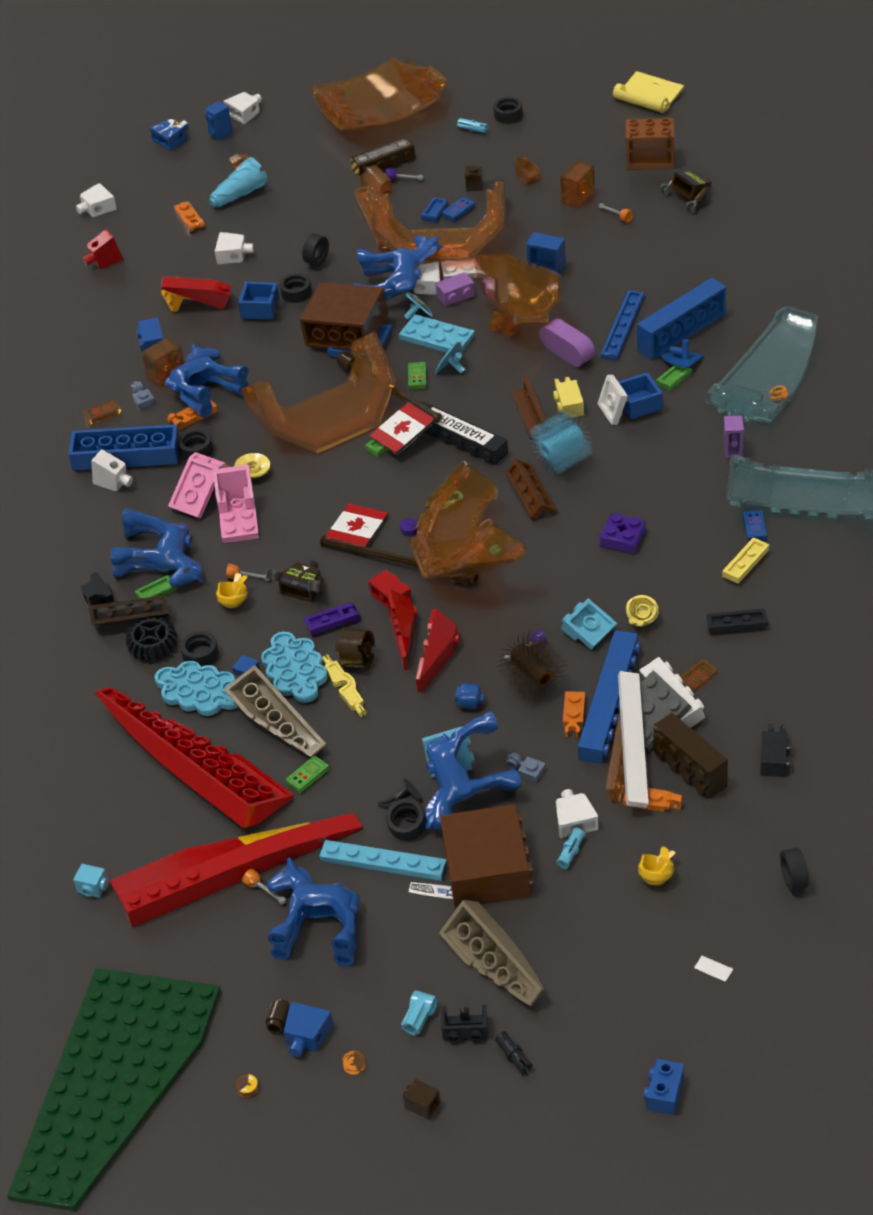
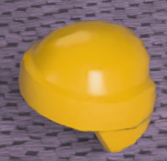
[216,573,248,608]
[638,847,676,886]

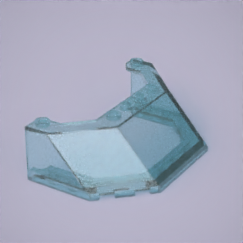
[726,455,873,519]

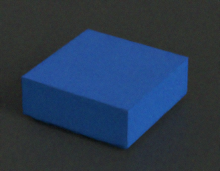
[232,655,259,675]

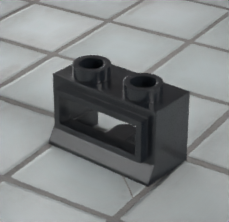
[441,1004,488,1042]

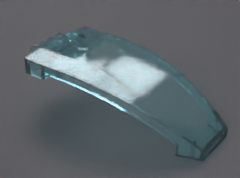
[706,306,819,423]

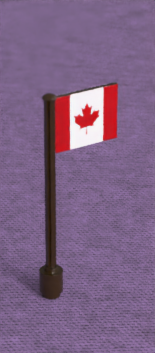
[336,351,442,455]
[319,503,479,585]

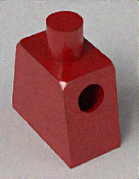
[82,229,123,269]

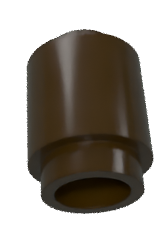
[265,999,290,1034]

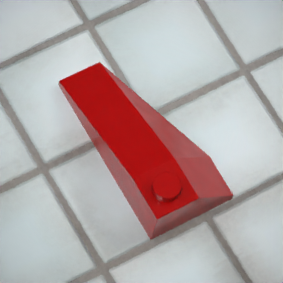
[161,276,231,310]
[386,589,418,670]
[416,609,461,693]

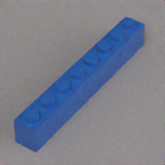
[578,630,641,764]

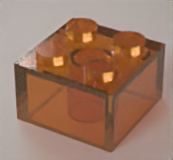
[560,160,595,208]
[141,337,184,388]

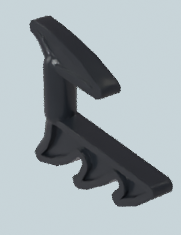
[378,778,422,823]

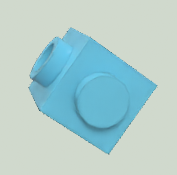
[73,864,109,898]

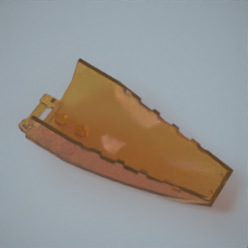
[473,253,561,325]

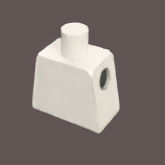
[224,92,262,124]
[76,183,117,217]
[215,232,254,264]
[414,262,440,294]
[91,449,133,491]
[556,789,599,839]

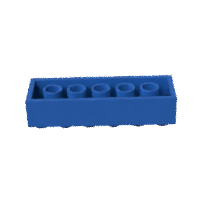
[637,278,726,360]
[68,424,180,470]

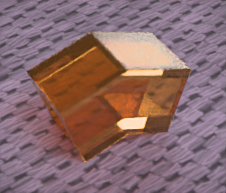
[229,153,249,169]

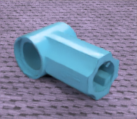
[401,990,438,1036]

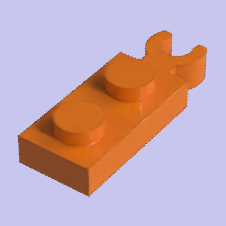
[563,691,585,738]

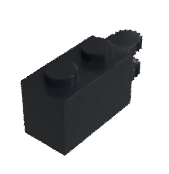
[760,724,791,777]

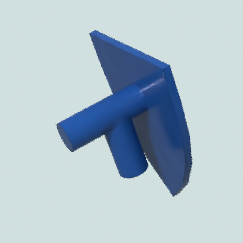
[660,339,704,368]

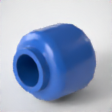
[455,682,484,710]

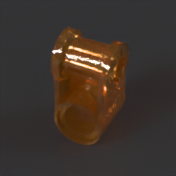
[515,156,541,184]

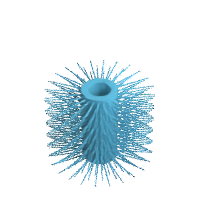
[529,409,592,475]

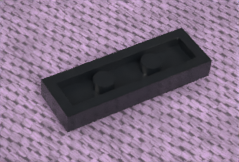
[706,608,768,633]

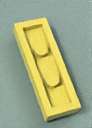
[722,537,769,584]

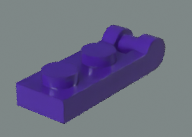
[304,602,361,636]

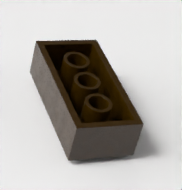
[653,713,728,799]

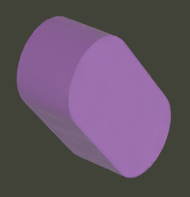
[539,319,595,367]

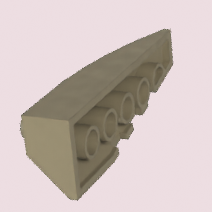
[224,665,327,758]
[439,900,544,1006]

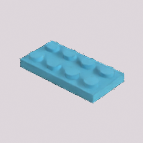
[399,314,475,353]

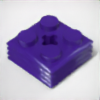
[599,513,646,553]

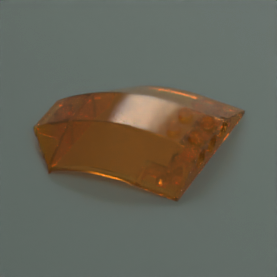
[311,57,448,131]

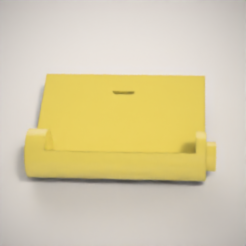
[613,71,684,113]

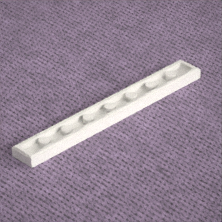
[618,671,649,808]

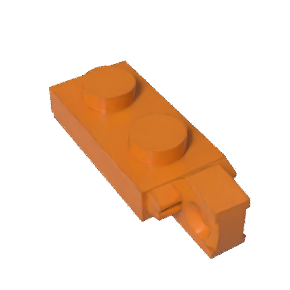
[623,788,682,812]

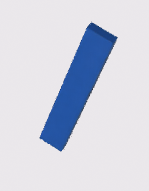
[601,290,644,361]

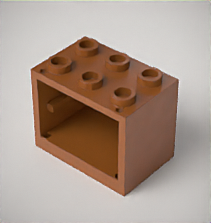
[626,118,674,170]

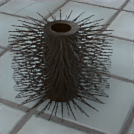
[496,629,568,701]

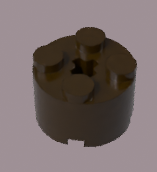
[335,628,375,669]

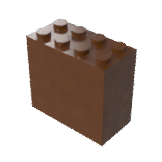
[299,282,389,352]
[440,804,534,908]

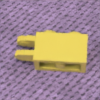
[553,377,584,419]

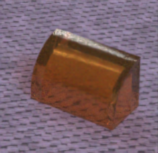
[360,165,392,199]

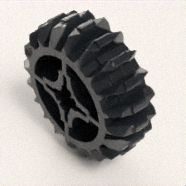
[125,616,178,663]

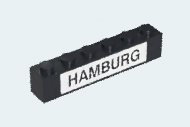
[421,401,508,465]

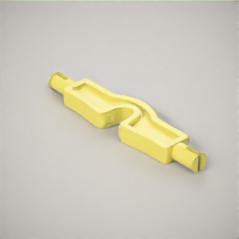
[322,654,367,717]

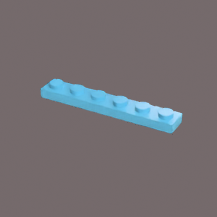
[319,840,447,881]

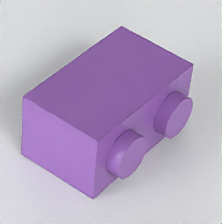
[435,272,475,307]
[724,416,744,458]

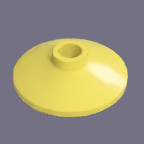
[234,453,270,478]

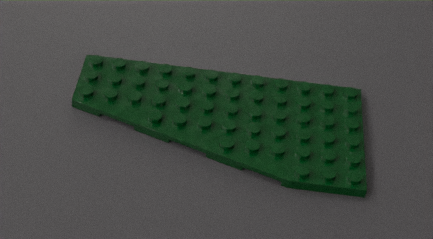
[7,968,221,1212]

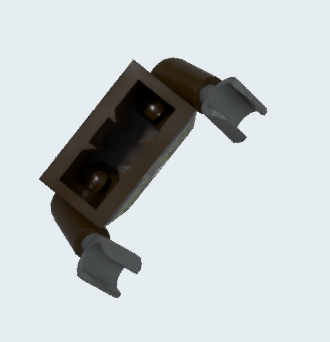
[660,172,711,214]
[266,560,325,603]

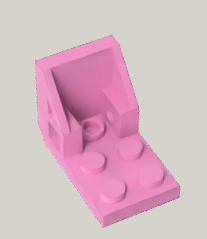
[168,452,230,519]
[213,464,259,543]

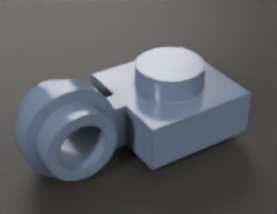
[130,381,155,409]
[506,753,546,782]

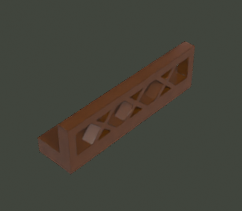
[512,376,547,440]
[505,459,558,520]

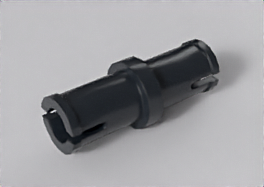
[495,1031,533,1074]

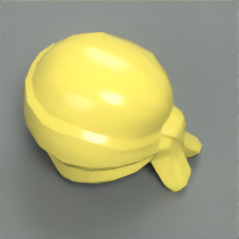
[626,595,659,627]

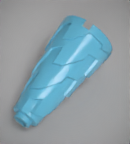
[209,157,268,207]

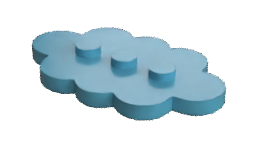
[261,631,328,703]
[155,661,238,716]

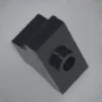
[80,572,114,606]

